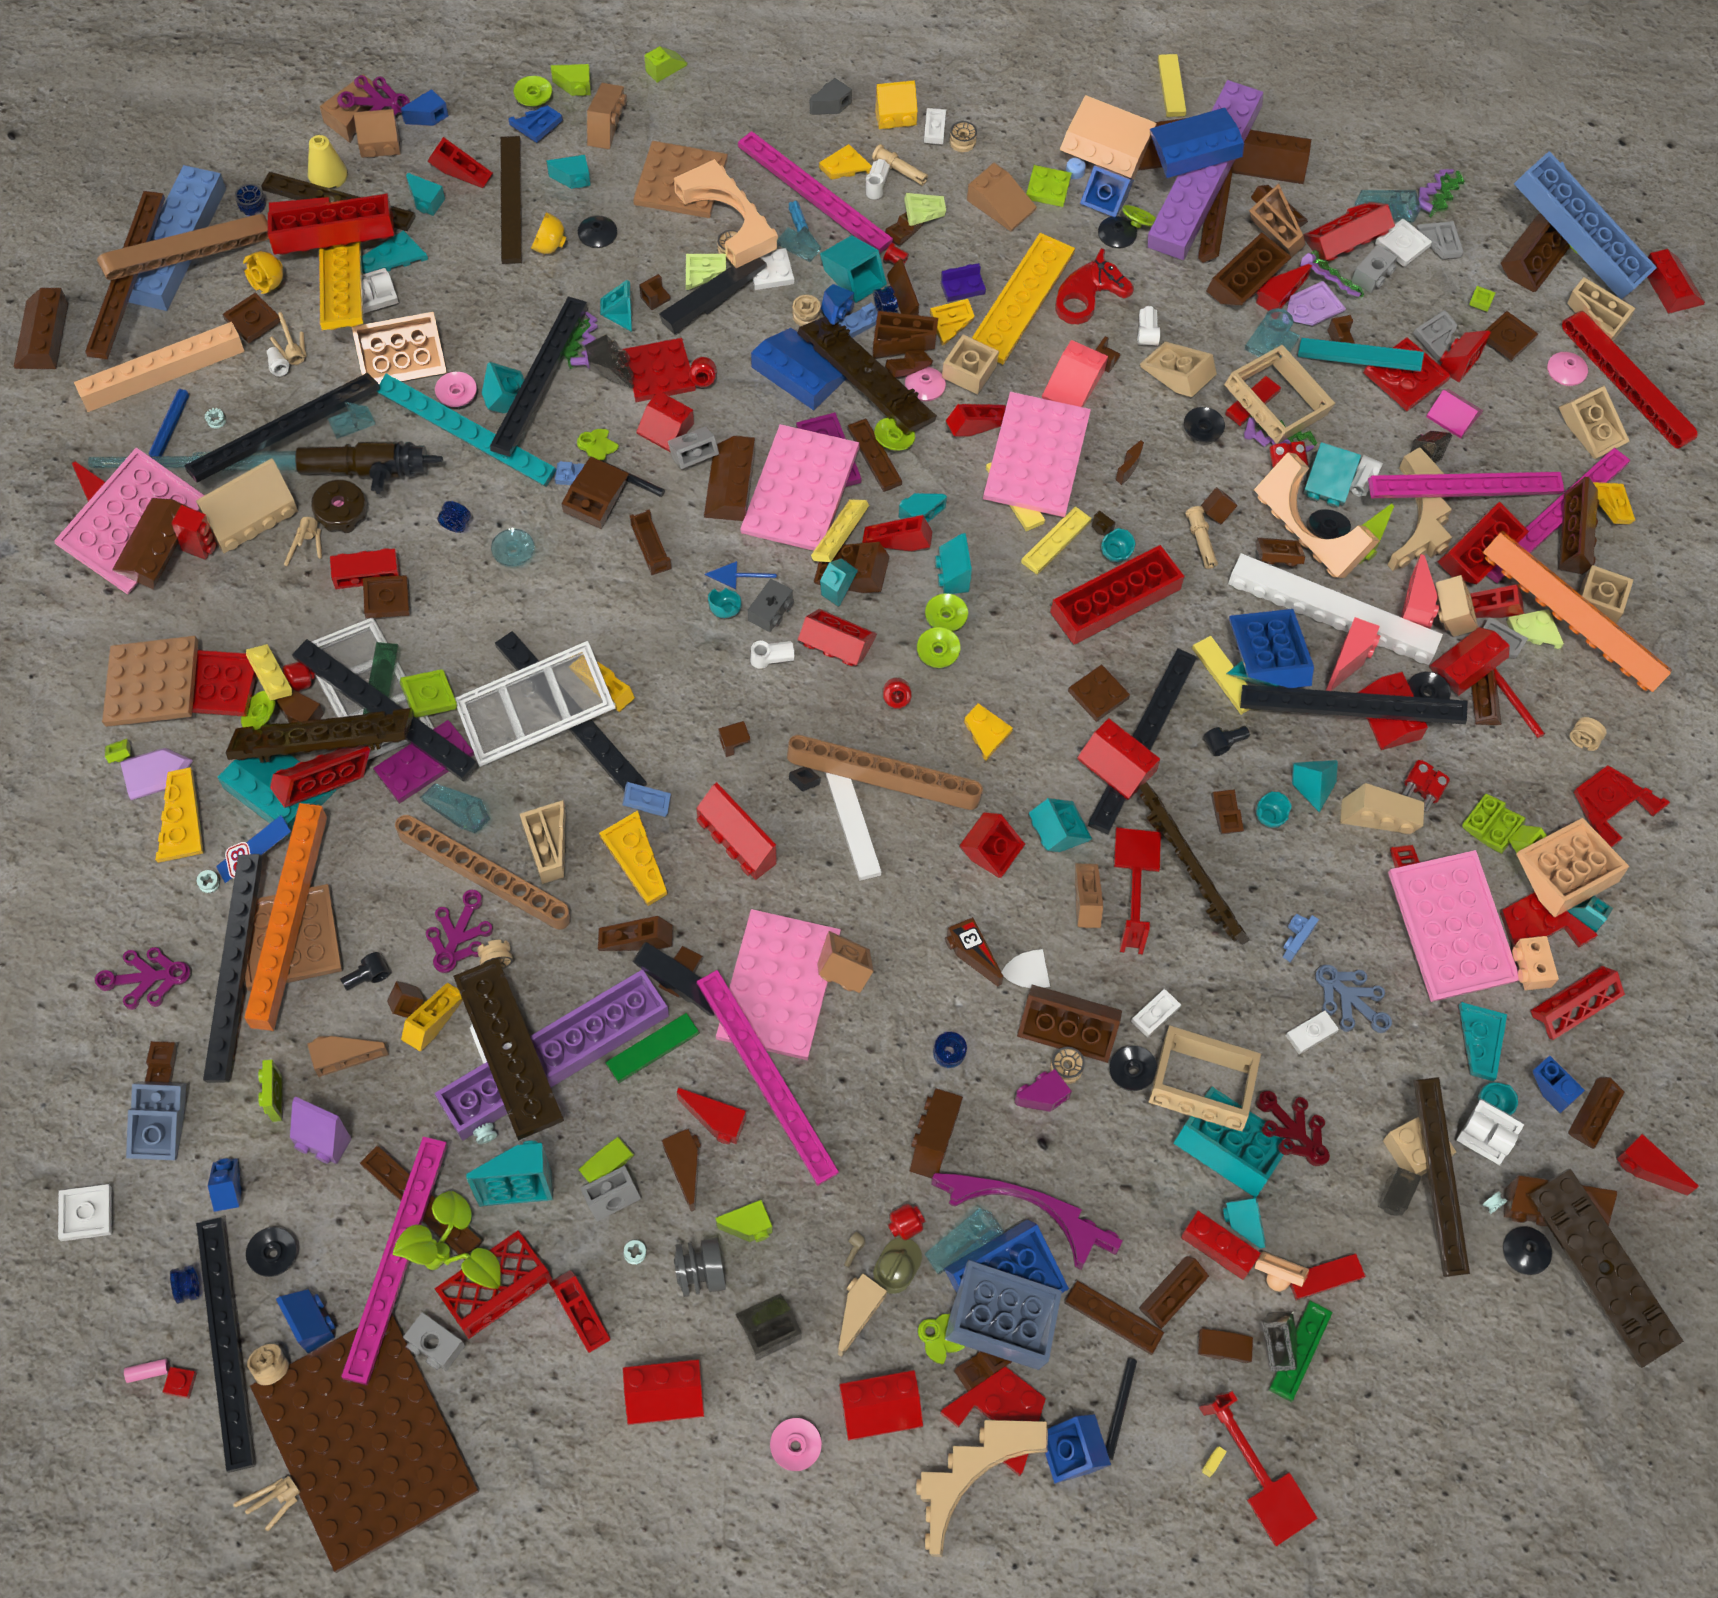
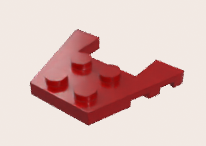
[1574,765,1670,848]
[1500,892,1598,948]
[940,1367,1046,1477]

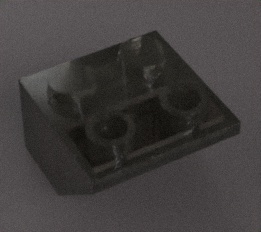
[585,335,634,388]
[735,1293,802,1361]

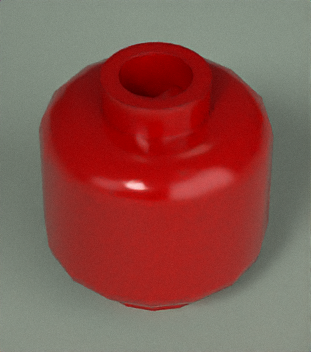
[689,357,717,387]
[282,662,314,691]
[883,678,912,709]
[888,1203,926,1241]

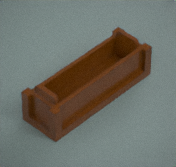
[629,509,672,576]

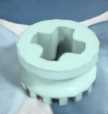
[205,408,226,429]
[196,870,220,893]
[473,1123,497,1144]
[1482,1192,1507,1214]
[624,1240,646,1265]

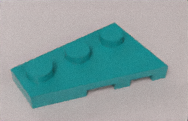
[361,230,428,274]
[1459,1002,1507,1082]

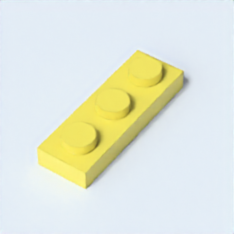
[246,644,292,701]

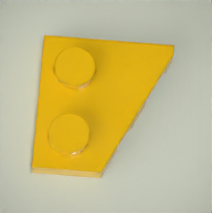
[819,144,872,180]
[930,299,974,346]
[1593,482,1635,524]
[964,703,1013,761]

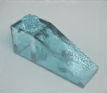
[1354,190,1421,222]
[420,783,490,833]
[925,1208,1004,1274]

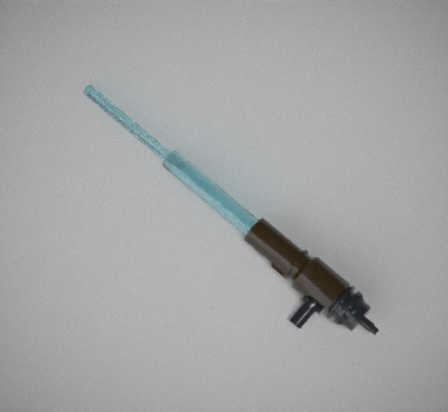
[88,441,443,494]

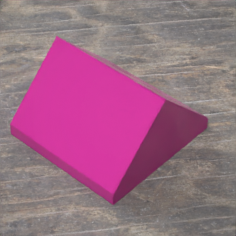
[1426,389,1483,439]

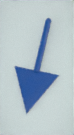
[705,561,777,589]

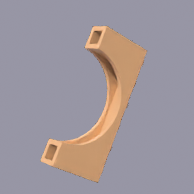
[674,159,778,268]
[1254,452,1380,578]

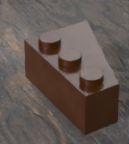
[873,311,938,358]
[909,1088,963,1179]

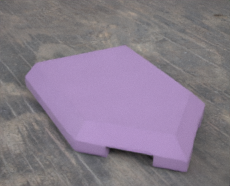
[1285,281,1346,326]
[120,748,193,800]

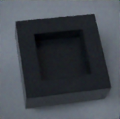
[789,767,821,791]

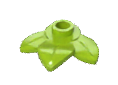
[577,429,619,460]
[918,1314,965,1364]

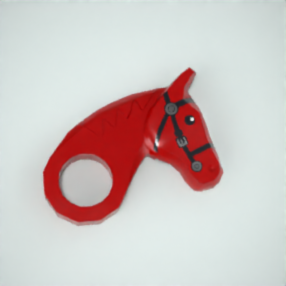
[1055,248,1134,325]

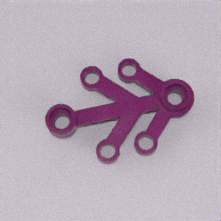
[337,75,410,115]
[426,889,493,973]
[95,947,191,1010]

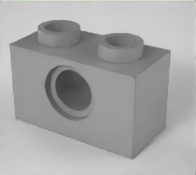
[1352,245,1398,293]
[668,426,719,469]
[580,1166,641,1221]
[403,1312,465,1371]

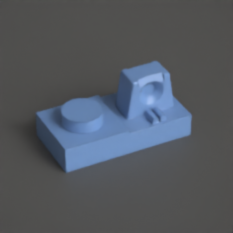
[838,302,878,338]
[555,461,585,485]
[622,782,671,817]
[1283,914,1319,962]

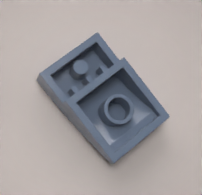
[126,1081,186,1160]

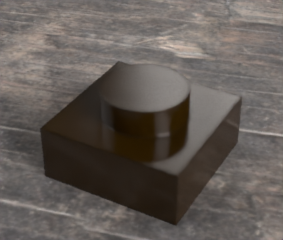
[1092,510,1116,537]

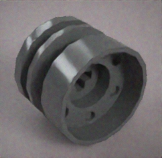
[674,1237,726,1297]

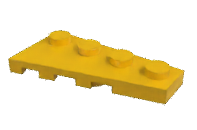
[155,767,204,863]
[599,810,667,906]

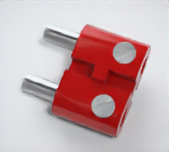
[1269,441,1309,482]
[1402,760,1450,811]

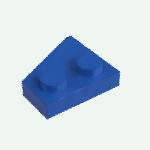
[508,106,563,143]

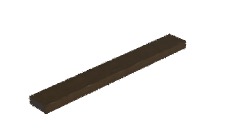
[500,136,522,264]
[261,171,415,232]
[1413,1077,1470,1277]

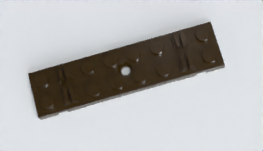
[797,316,937,435]
[225,708,413,763]
[1139,782,1250,945]
[453,958,564,1141]
[1527,1169,1684,1368]

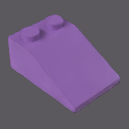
[290,1097,352,1164]

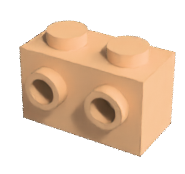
[1512,936,1559,990]

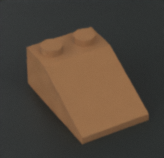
[967,163,1037,232]

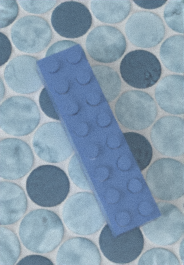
[1514,151,1657,299]
[129,165,226,311]

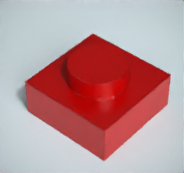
[162,1367,197,1399]

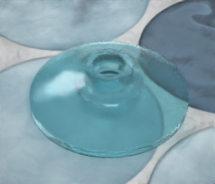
[491,529,534,566]

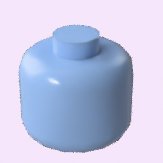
[1066,157,1086,179]

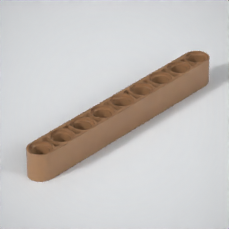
[97,214,269,280]
[787,735,983,810]
[395,815,571,930]

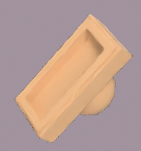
[1254,1251,1309,1292]

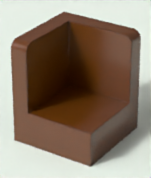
[639,274,671,310]
[1328,315,1355,344]
[1095,336,1120,373]
[1201,487,1238,524]
[718,721,750,757]
[387,981,424,1018]

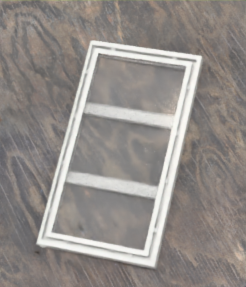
[312,618,434,760]
[455,641,616,767]

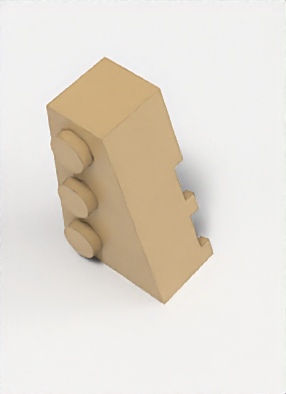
[1567,277,1635,341]
[1340,783,1424,834]
[520,800,566,884]

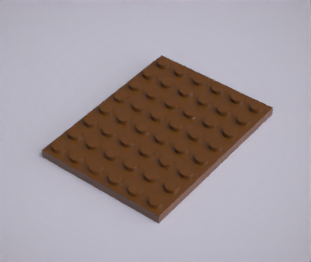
[250,1314,479,1573]

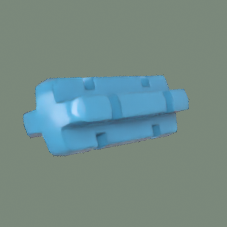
[788,201,808,236]

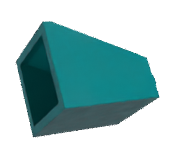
[820,235,887,303]
[1303,442,1361,507]

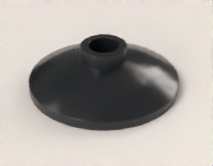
[578,216,617,248]
[1098,216,1137,249]
[1184,407,1225,442]
[1309,509,1351,539]
[1408,671,1451,699]
[1109,1046,1157,1091]
[1503,1226,1552,1275]
[246,1227,297,1277]

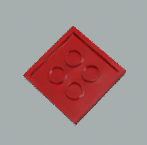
[1363,337,1451,411]
[622,338,696,403]
[192,650,257,717]

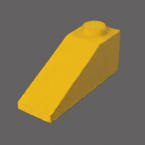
[401,983,463,1052]

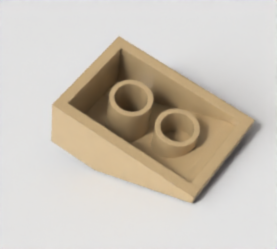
[1140,342,1217,397]
[1559,386,1630,459]

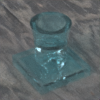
[1244,308,1300,358]

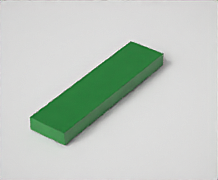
[605,1013,699,1084]
[1269,1300,1333,1402]

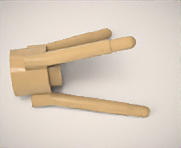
[270,312,307,365]
[284,517,322,566]
[233,1476,300,1531]

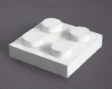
[1375,219,1432,267]
[752,248,794,290]
[58,1184,112,1241]

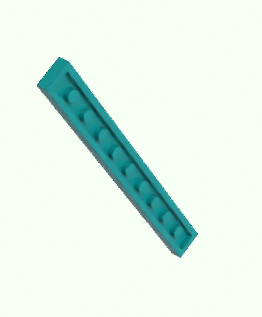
[376,373,557,487]

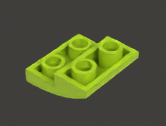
[1462,794,1526,854]

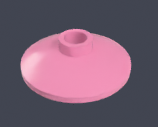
[1547,352,1588,386]
[905,367,946,401]
[435,372,477,407]
[770,1418,821,1471]

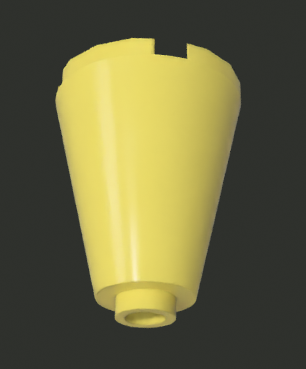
[307,135,347,188]

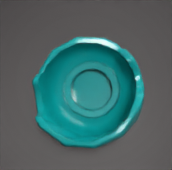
[1101,528,1136,562]
[708,588,742,618]
[1256,791,1292,828]
[1478,1082,1518,1115]

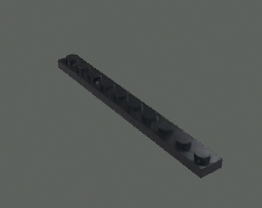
[490,296,587,457]
[184,373,380,483]
[495,631,647,792]
[292,639,478,782]
[1088,648,1197,835]
[1240,685,1468,725]
[203,854,263,1083]
[196,1217,255,1473]

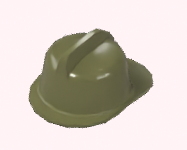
[873,1238,922,1294]

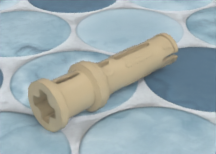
[872,144,928,186]
[1185,506,1218,569]

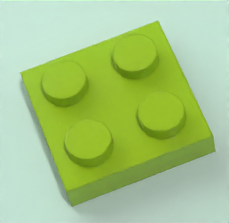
[1026,165,1072,207]
[400,669,457,718]
[258,1059,282,1122]

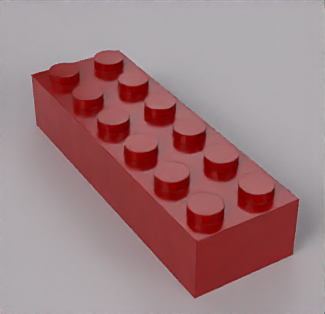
[268,193,394,255]
[1050,545,1185,645]

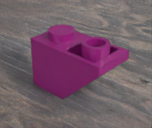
[1014,1069,1072,1112]

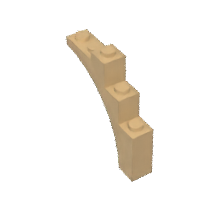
[1388,447,1452,571]
[916,1420,1048,1557]

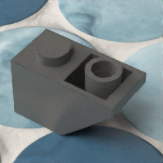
[809,78,852,115]

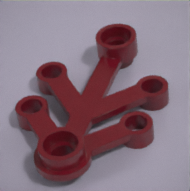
[1256,1091,1330,1166]

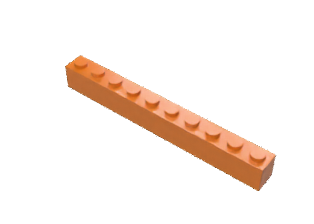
[1483,531,1672,692]
[244,803,327,1031]

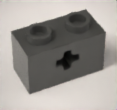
[748,578,794,632]

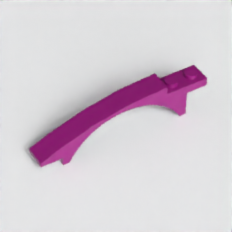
[931,1173,1123,1270]

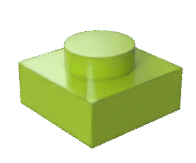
[1469,286,1496,312]
[105,739,131,764]

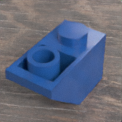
[401,89,448,126]
[821,284,855,325]
[1532,1055,1585,1114]
[208,1158,241,1212]

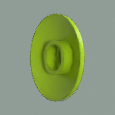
[513,76,552,106]
[1122,205,1156,228]
[874,418,915,451]
[925,594,968,631]
[917,627,960,668]
[241,691,275,730]

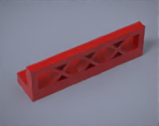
[1531,966,1625,1040]

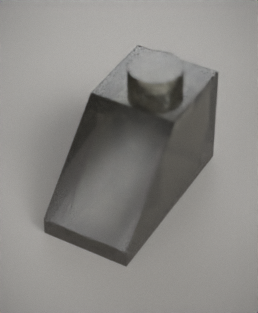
[1410,431,1453,463]
[1378,1167,1421,1216]
[1262,1311,1297,1371]

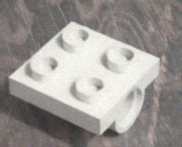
[362,268,399,314]
[1456,1098,1524,1165]

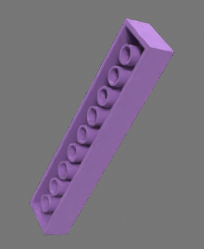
[1148,80,1263,260]
[435,970,669,1141]

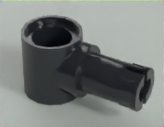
[1203,725,1250,756]
[340,952,390,991]

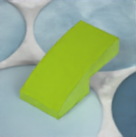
[578,1137,634,1183]

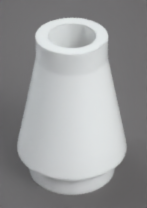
[267,347,289,377]

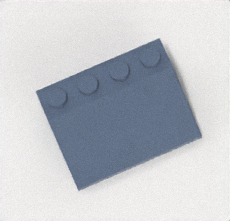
[945,1260,1062,1370]

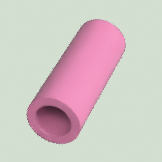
[124,1359,169,1383]

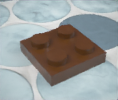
[222,292,281,344]
[1485,311,1538,361]
[1256,537,1305,566]
[363,575,409,619]
[1068,664,1130,722]

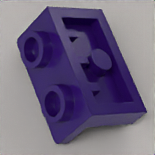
[940,263,986,302]

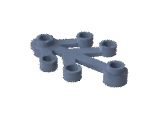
[1315,965,1392,1033]

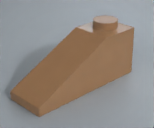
[1075,863,1103,928]
[307,1036,389,1077]

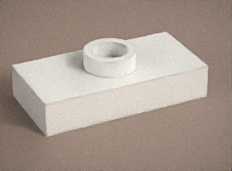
[924,108,946,144]
[1131,989,1181,1038]
[1286,1011,1339,1055]

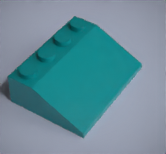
[217,754,336,838]
[1173,1087,1293,1197]
[466,1141,553,1207]

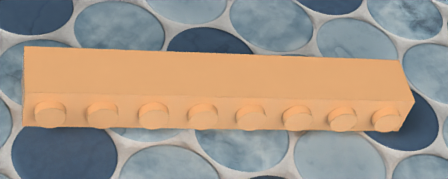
[74,322,245,412]

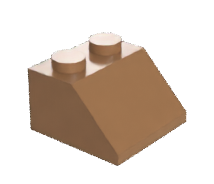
[354,109,401,158]
[817,931,873,993]

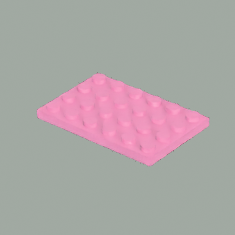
[983,392,1091,517]
[740,424,859,551]
[54,448,205,594]
[1388,850,1519,1002]
[716,909,841,1060]

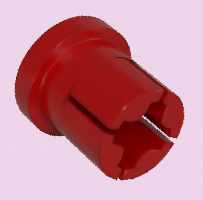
[883,242,909,265]

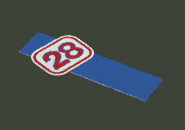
[216,815,291,883]

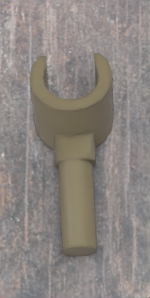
[844,1232,865,1268]

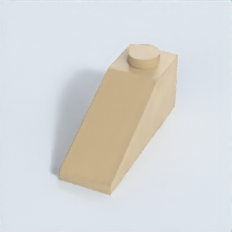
[838,1274,887,1357]

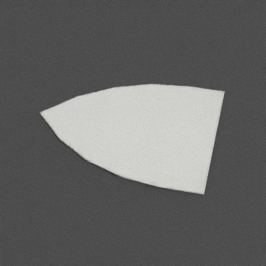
[1002,949,1050,988]

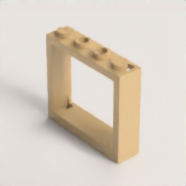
[1224,345,1335,444]
[1149,1025,1261,1132]

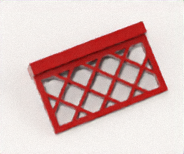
[434,1230,552,1339]

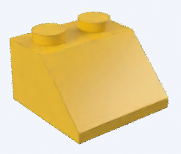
[875,80,917,129]

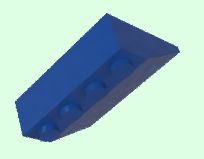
[1150,108,1244,178]
[751,328,847,411]
[1229,609,1314,688]
[944,1219,1069,1294]

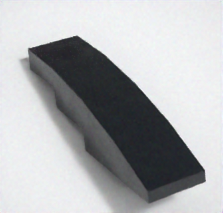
[632,942,715,1016]

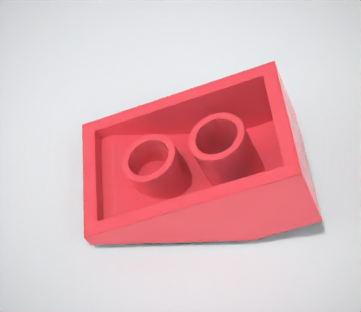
[1042,340,1108,407]
[1401,554,1439,629]
[1326,617,1380,691]

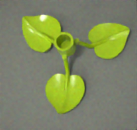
[393,1191,501,1289]

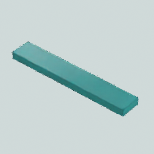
[1298,338,1424,371]

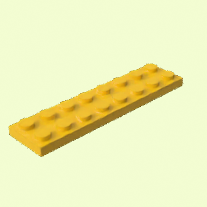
[972,233,1075,365]
[319,241,364,330]

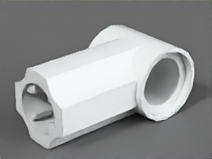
[866,159,890,199]
[1137,306,1160,346]
[1350,455,1383,497]
[750,641,794,669]

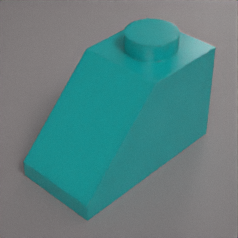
[546,155,591,189]
[406,173,445,216]
[899,493,947,523]
[820,559,858,606]
[1223,1197,1266,1249]

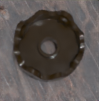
[311,480,367,533]

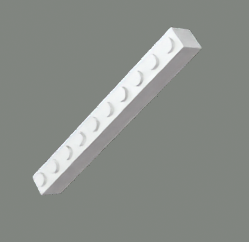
[1228,553,1443,665]

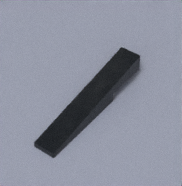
[659,257,767,334]

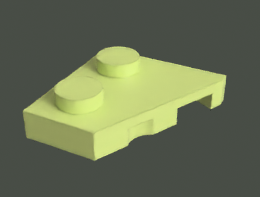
[904,193,946,226]
[686,254,726,290]
[1506,609,1564,649]

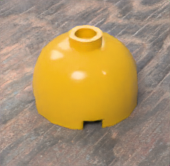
[531,212,567,254]
[243,251,283,294]

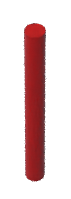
[1494,668,1545,738]

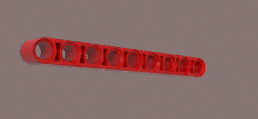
[1562,311,1698,449]

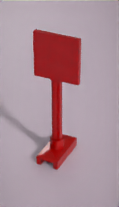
[1114,827,1161,955]
[1199,1391,1318,1546]

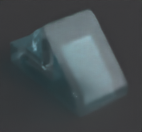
[777,226,821,262]
[328,402,376,439]

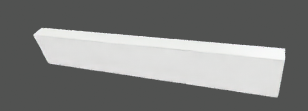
[824,772,881,881]

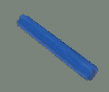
[149,389,189,460]

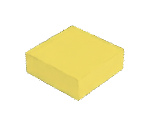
[1202,1447,1227,1478]

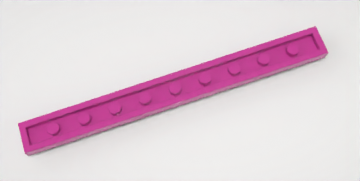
[738,131,893,254]
[1487,447,1630,584]
[1368,472,1564,499]
[697,970,839,1186]
[342,1137,448,1385]

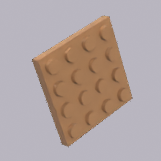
[633,141,728,218]
[102,636,198,727]
[245,884,343,991]

